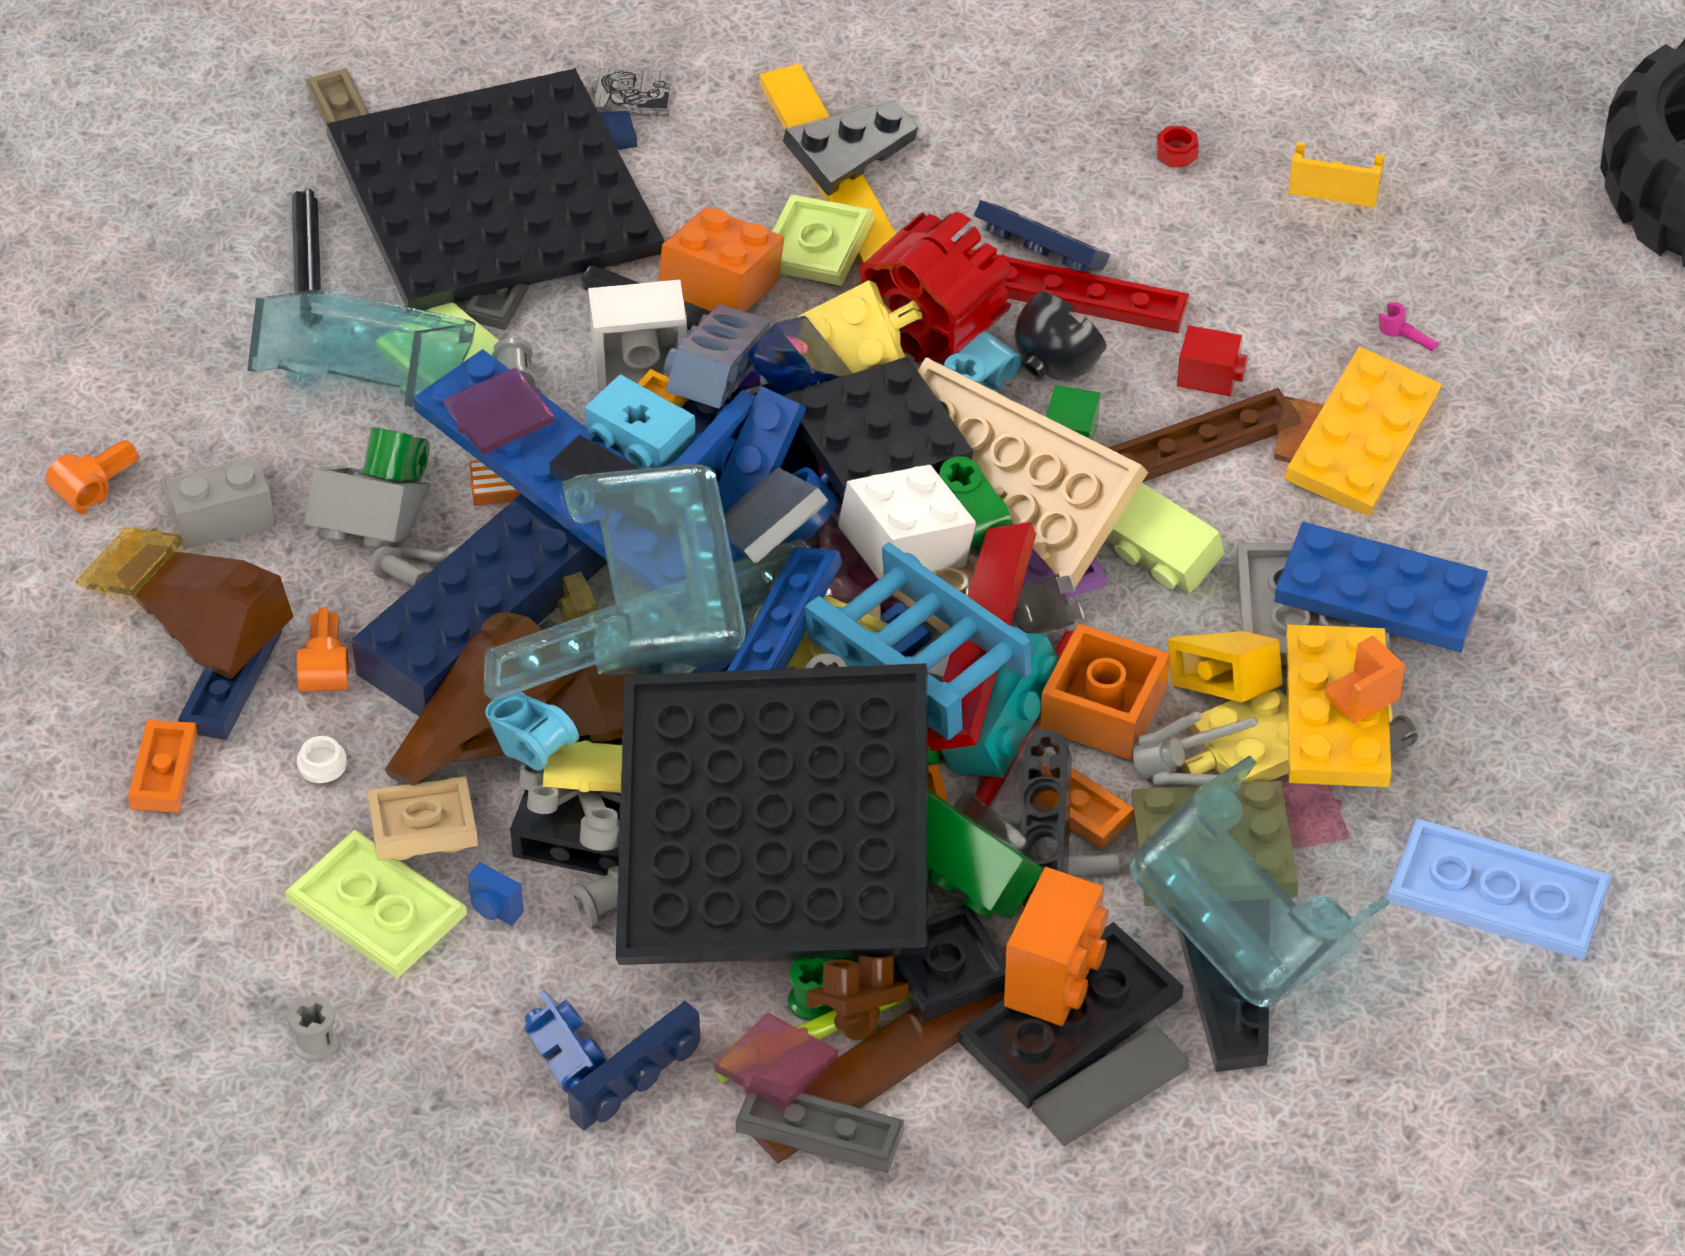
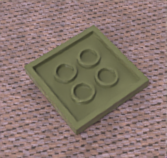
[1132,781,1298,906]

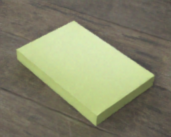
[285,829,467,979]

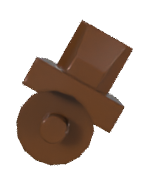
[807,954,909,1040]

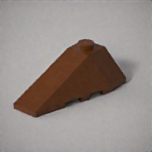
[119,548,294,679]
[385,611,582,785]
[453,639,639,762]

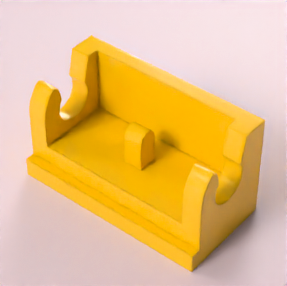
[1288,142,1385,208]

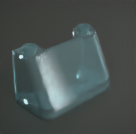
[562,464,746,674]

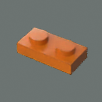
[128,720,198,813]
[1033,763,1134,850]

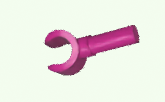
[1378,302,1438,351]

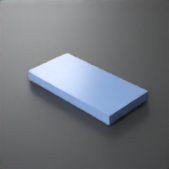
[1387,818,1612,960]

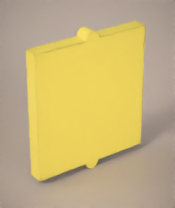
[543,740,622,793]

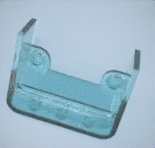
[247,290,476,407]
[1130,755,1390,1007]

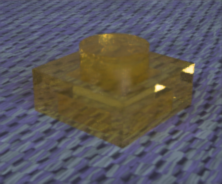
[558,572,600,640]

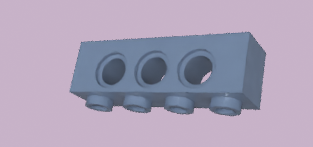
[663,303,771,408]

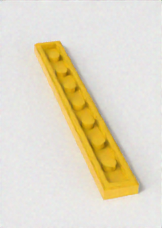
[759,63,896,265]

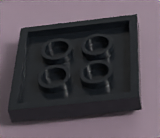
[783,357,973,499]

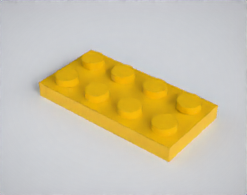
[1284,346,1443,516]
[1286,624,1391,787]

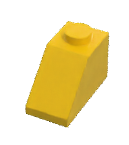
[1168,631,1283,702]

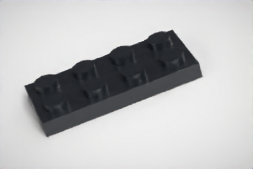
[958,922,1184,1109]

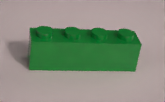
[928,789,1044,920]

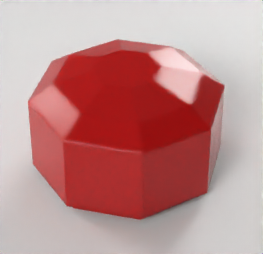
[1156,126,1199,167]

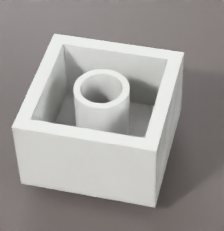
[588,280,687,390]
[838,465,976,579]

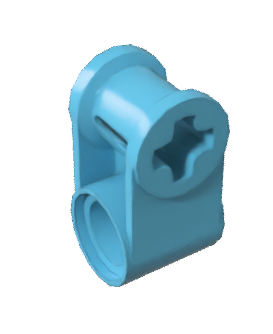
[944,331,1022,391]
[485,691,579,771]

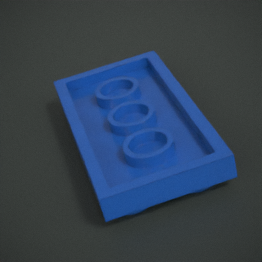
[1274,521,1488,653]

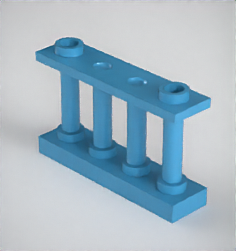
[805,542,1032,741]

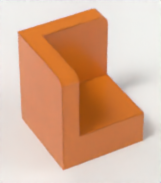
[1325,635,1405,724]

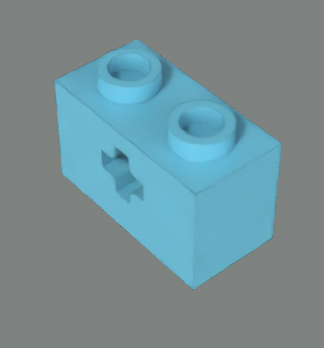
[584,374,695,480]

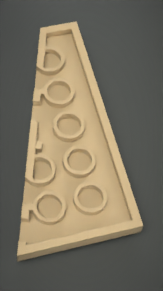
[917,357,1148,593]

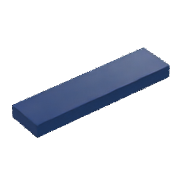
[727,547,842,671]

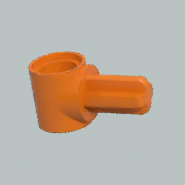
[46,440,139,514]
[297,607,350,692]

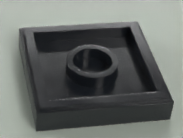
[893,905,1006,1022]

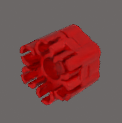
[859,211,1011,363]

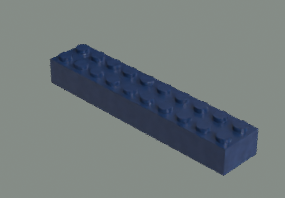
[351,373,732,716]

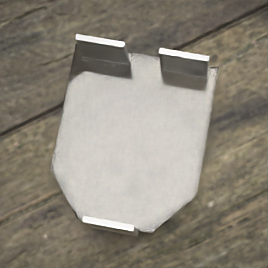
[1011,573,1085,634]

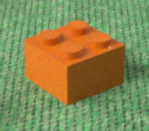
[658,207,785,312]
[1040,623,1170,761]
[1004,867,1109,1026]

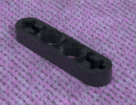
[1019,730,1072,908]

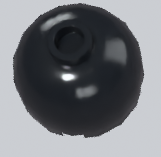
[1014,291,1107,380]

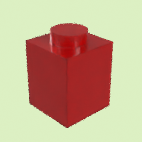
[1177,325,1248,397]

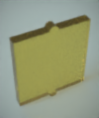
[75,527,184,596]

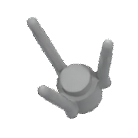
[1133,712,1258,787]

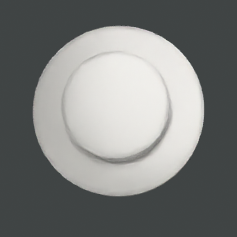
[297,736,347,783]

